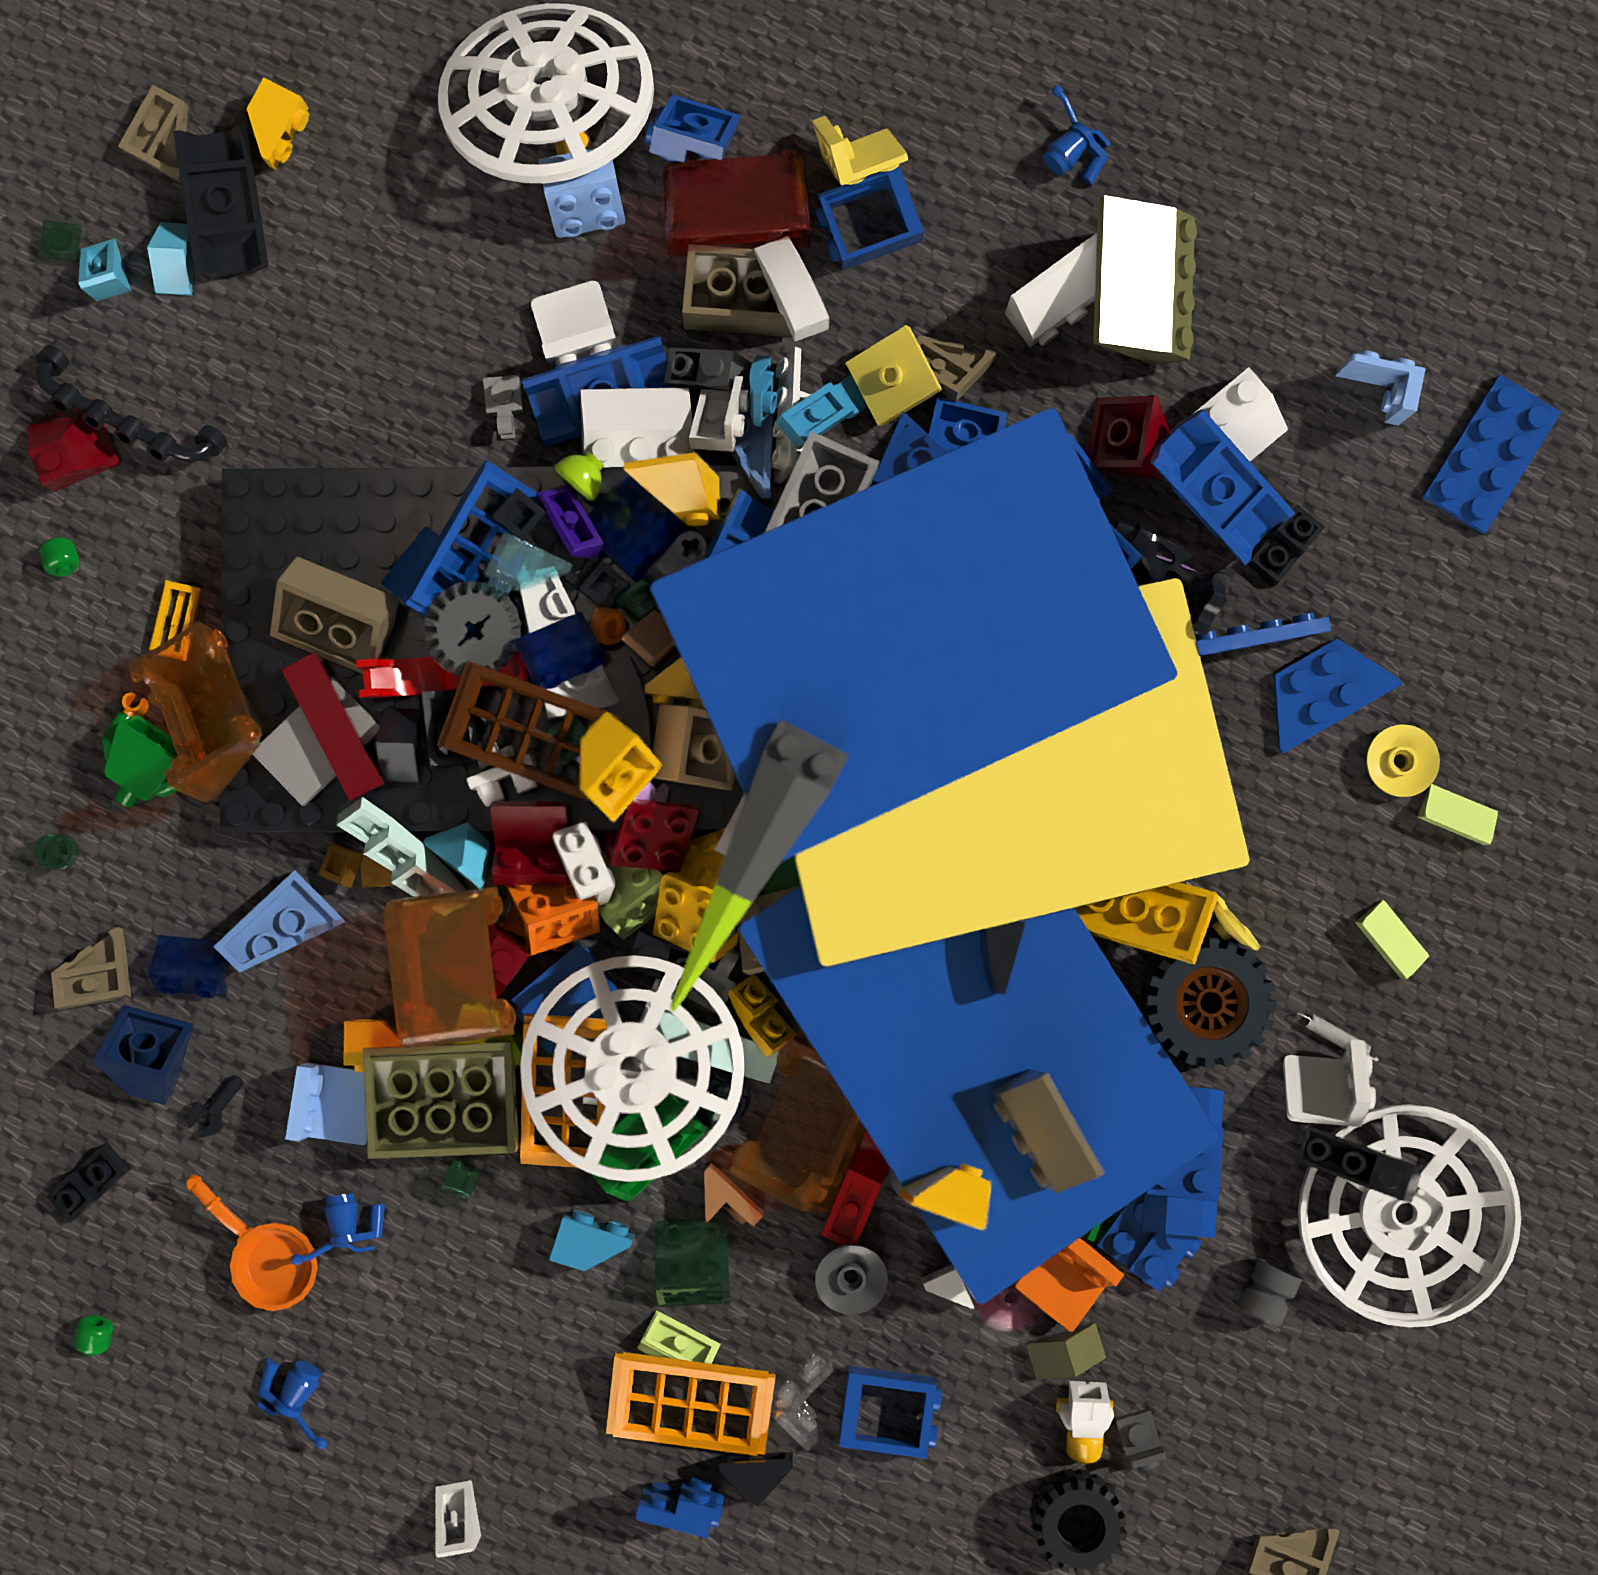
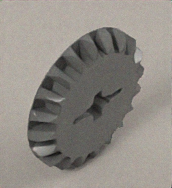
[424,581,521,677]

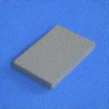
[251,676,380,806]

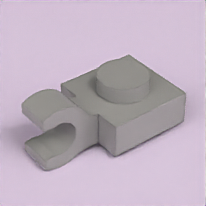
[483,374,524,440]
[687,949,740,1014]

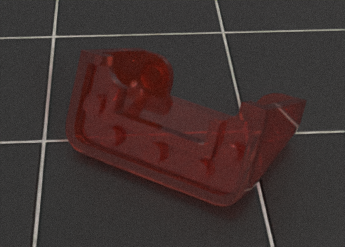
[662,149,811,257]

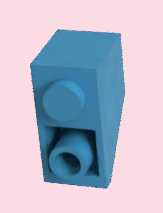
[549,1210,635,1271]

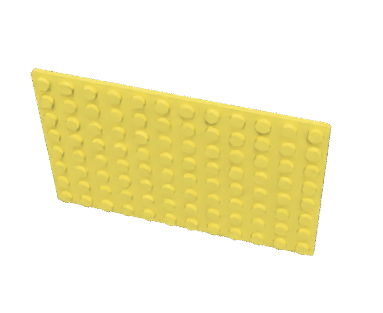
[795,579,1249,966]

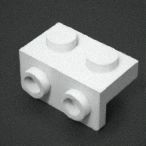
[689,376,750,451]
[552,822,615,906]

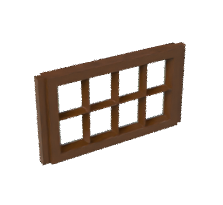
[437,661,621,801]

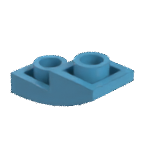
[750,355,777,427]

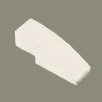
[754,236,829,342]

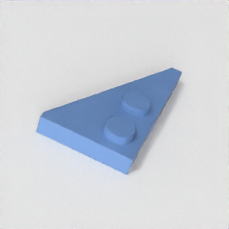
[729,406,774,499]

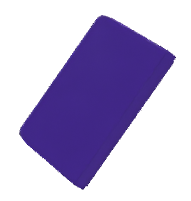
[536,484,604,558]

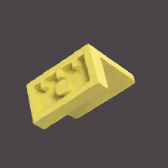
[812,116,908,186]

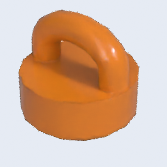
[590,607,626,646]

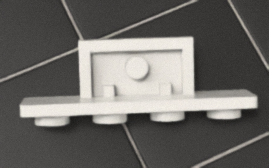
[771,346,822,484]

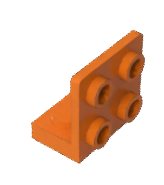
[505,876,600,956]
[1015,1238,1125,1332]

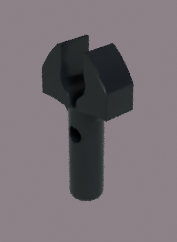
[188,1075,244,1137]

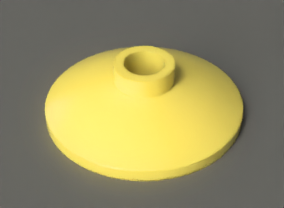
[1366,725,1440,797]
[1212,891,1261,951]

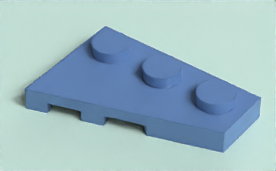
[213,870,346,973]

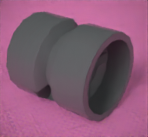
[1237,1258,1302,1327]

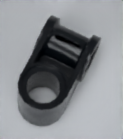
[644,531,709,585]

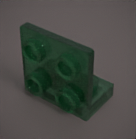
[655,1218,731,1307]

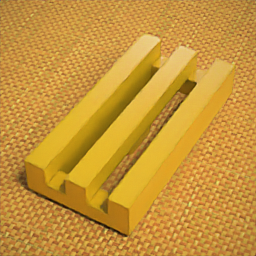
[149,580,203,658]

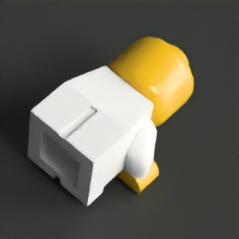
[1056,1381,1114,1465]

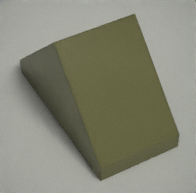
[1026,1322,1106,1379]

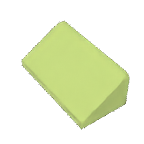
[1417,784,1498,845]
[1355,900,1429,979]
[637,1310,721,1382]

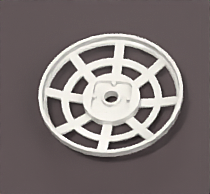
[438,3,654,183]
[520,956,745,1181]
[1298,1104,1521,1328]

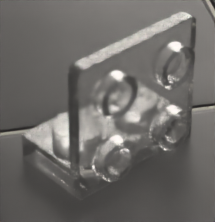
[775,1351,833,1451]

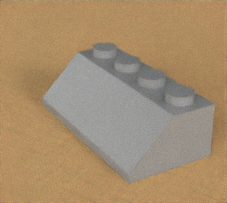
[765,431,879,533]

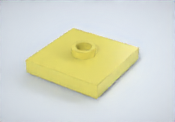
[846,325,942,427]

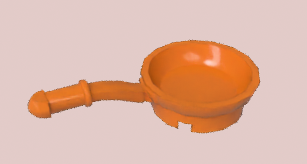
[185,1175,318,1311]

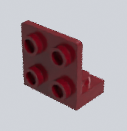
[601,799,699,872]
[491,801,568,885]

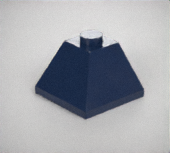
[93,1005,193,1105]

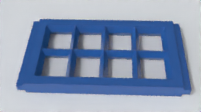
[403,460,544,639]

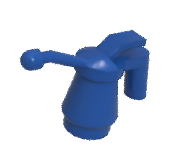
[1042,85,1111,187]
[290,1193,385,1265]
[257,1358,327,1449]

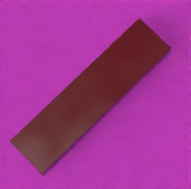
[281,652,385,801]

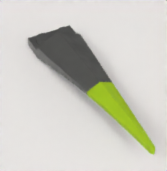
[670,719,849,1012]

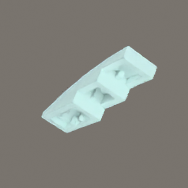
[337,797,471,916]
[639,1005,781,1084]

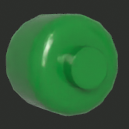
[39,537,80,577]
[73,1315,113,1356]

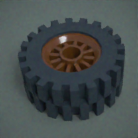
[1140,937,1277,1068]

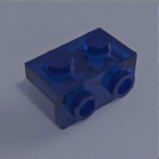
[513,611,604,689]
[148,935,229,998]

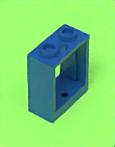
[814,166,924,271]
[839,1365,942,1459]

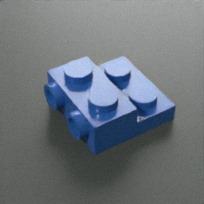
[645,95,740,163]
[928,397,1008,453]
[1096,1193,1202,1292]
[635,1477,725,1539]

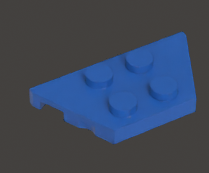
[1273,639,1403,754]

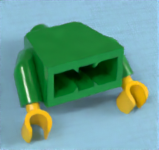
[102,692,220,807]

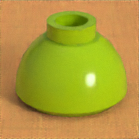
[554,451,604,501]

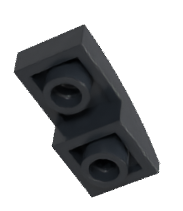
[1247,504,1325,587]
[46,1143,131,1223]

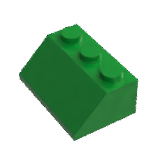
[583,1093,710,1202]

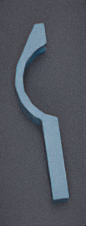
[776,375,868,450]

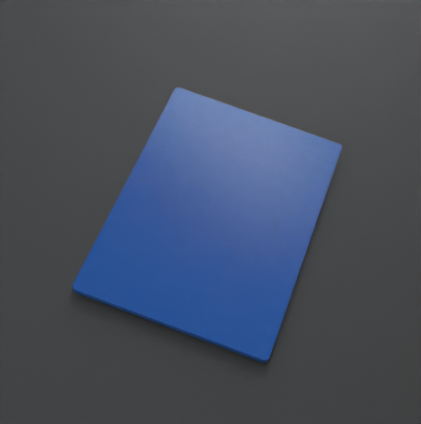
[651,408,1178,861]
[739,885,1219,1304]

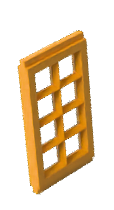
[520,1013,608,1168]
[606,1352,776,1456]

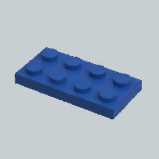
[1422,374,1561,535]

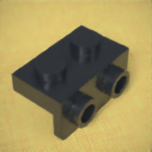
[418,689,483,767]

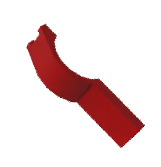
[356,645,528,698]
[821,1131,890,1245]

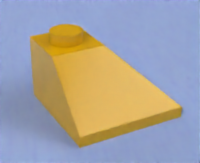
[624,453,721,526]
[581,711,663,822]
[899,1163,991,1231]

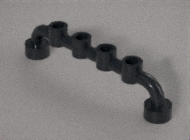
[36,345,227,462]

